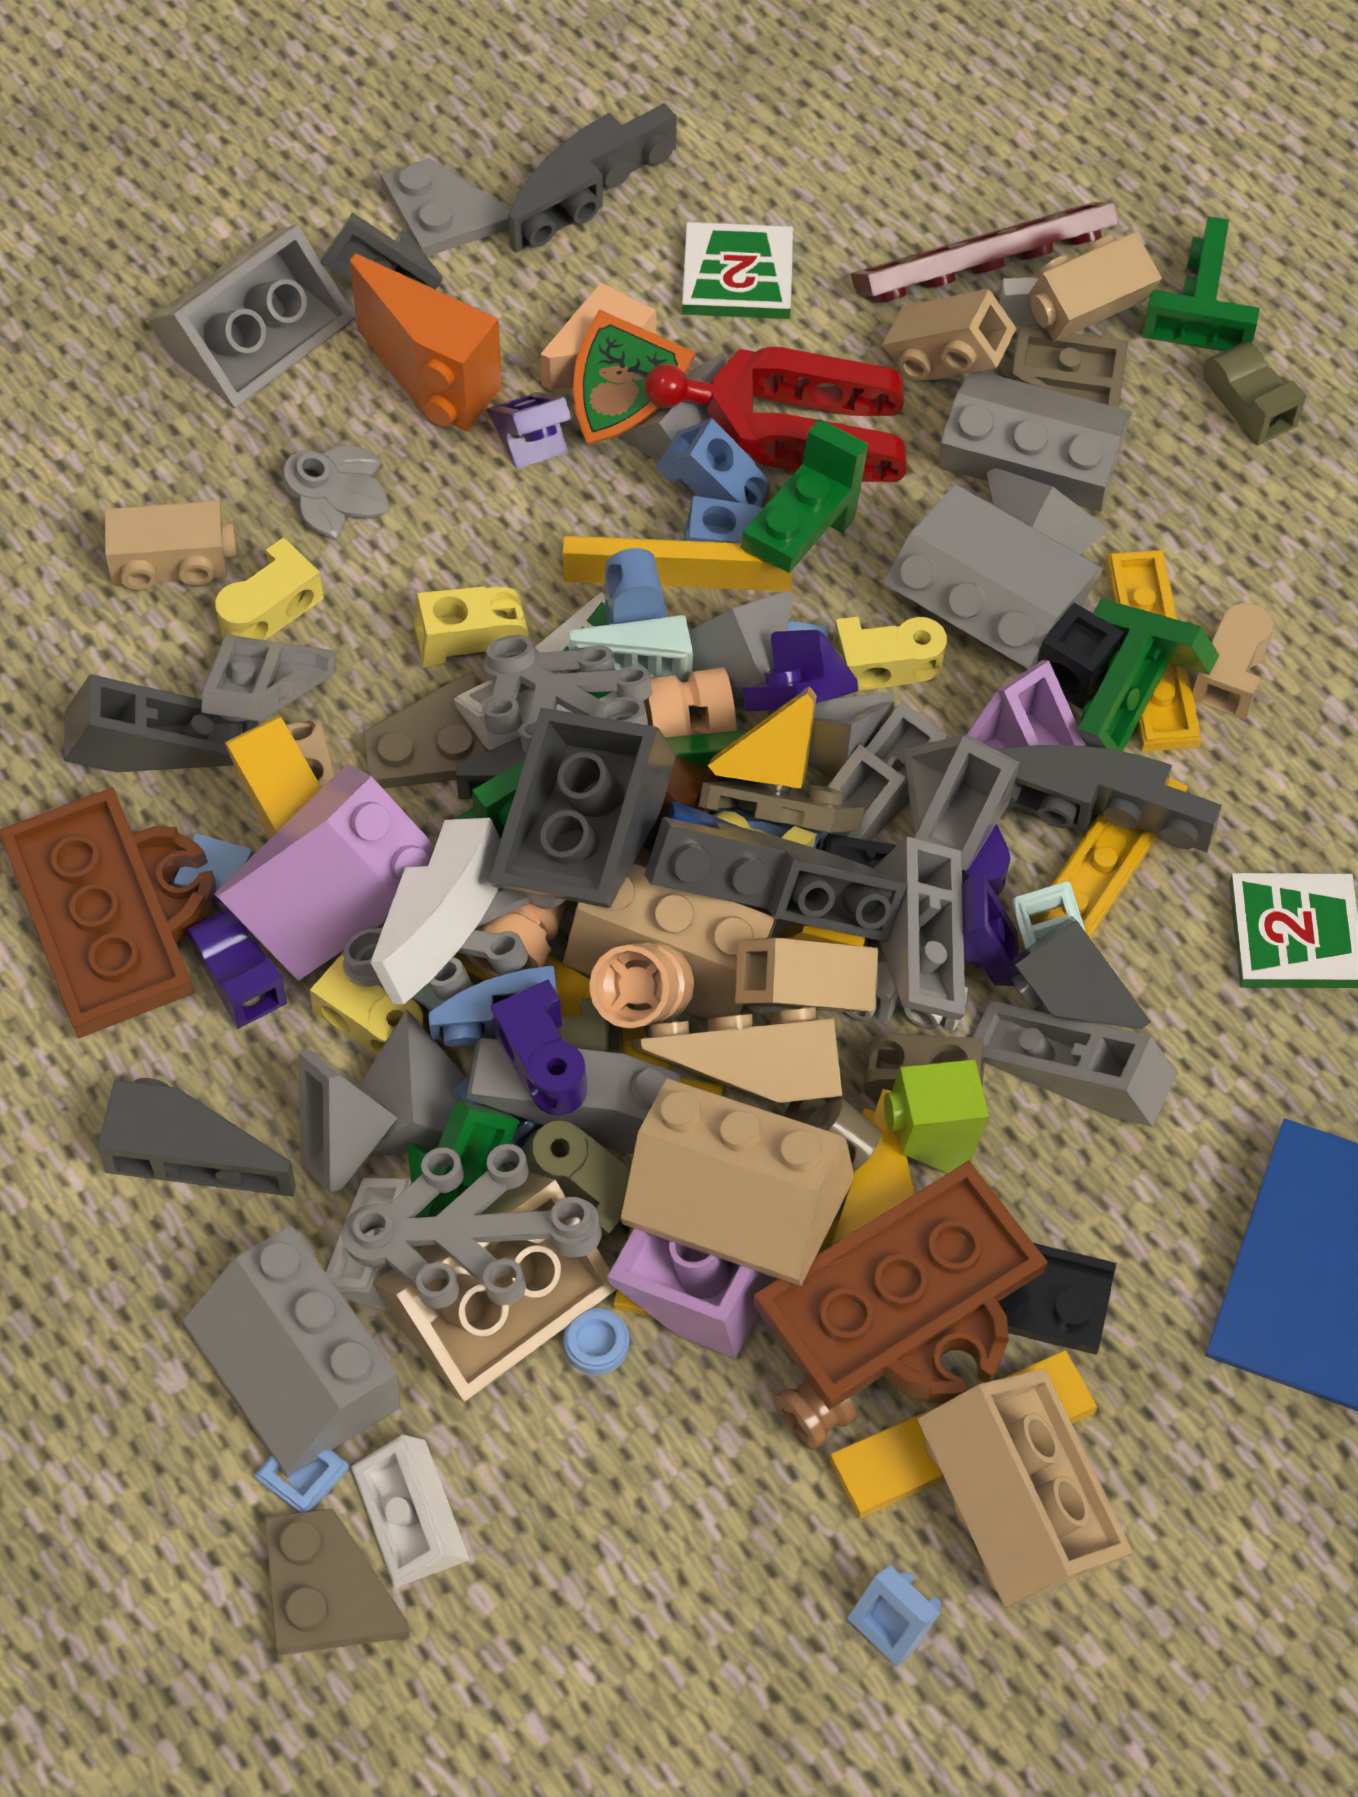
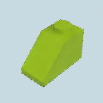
[884,1060,989,1173]

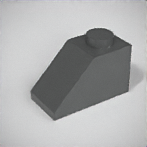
[1011,916,1151,1030]

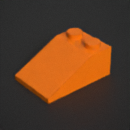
[350,253,502,432]

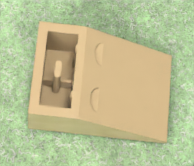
[631,1007,842,1103]

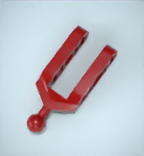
[644,346,907,482]

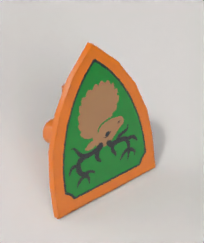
[573,309,696,445]

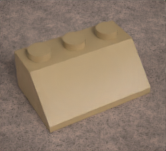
[562,860,778,1020]
[621,1078,854,1286]
[372,1172,616,1402]
[917,1369,1133,1608]

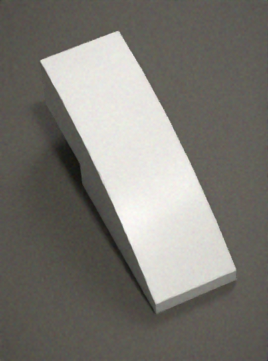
[370,818,501,1005]

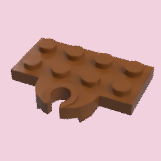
[0,787,216,1039]
[752,1161,1048,1410]

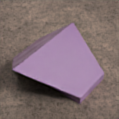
[966,660,1087,750]

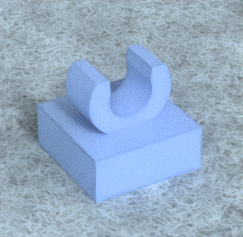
[847,1565,941,1667]

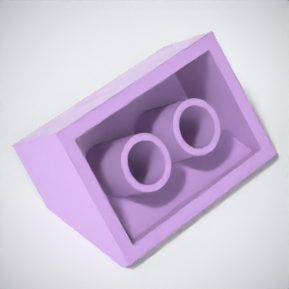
[607,1228,777,1359]

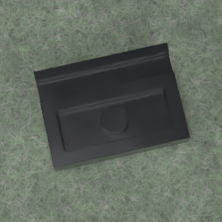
[998,1243,1117,1355]

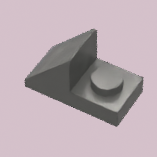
[321,212,443,290]

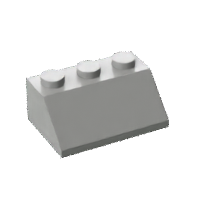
[149,224,356,408]
[940,371,1132,512]
[883,484,1103,669]
[183,1225,400,1478]

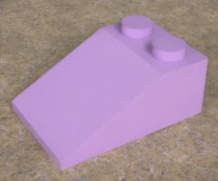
[214,763,435,981]

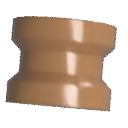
[774,1377,857,1450]

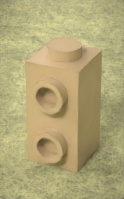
[1028,232,1162,342]
[882,289,1017,382]
[105,500,237,590]
[735,938,879,1012]

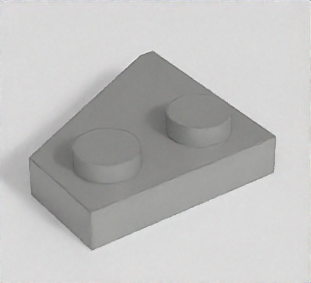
[381,158,510,257]
[201,635,336,722]

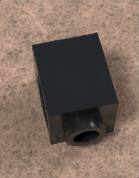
[1038,603,1124,710]

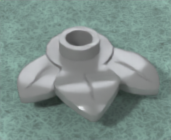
[282,445,389,539]

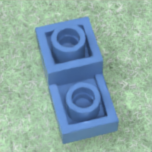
[429,966,556,1047]

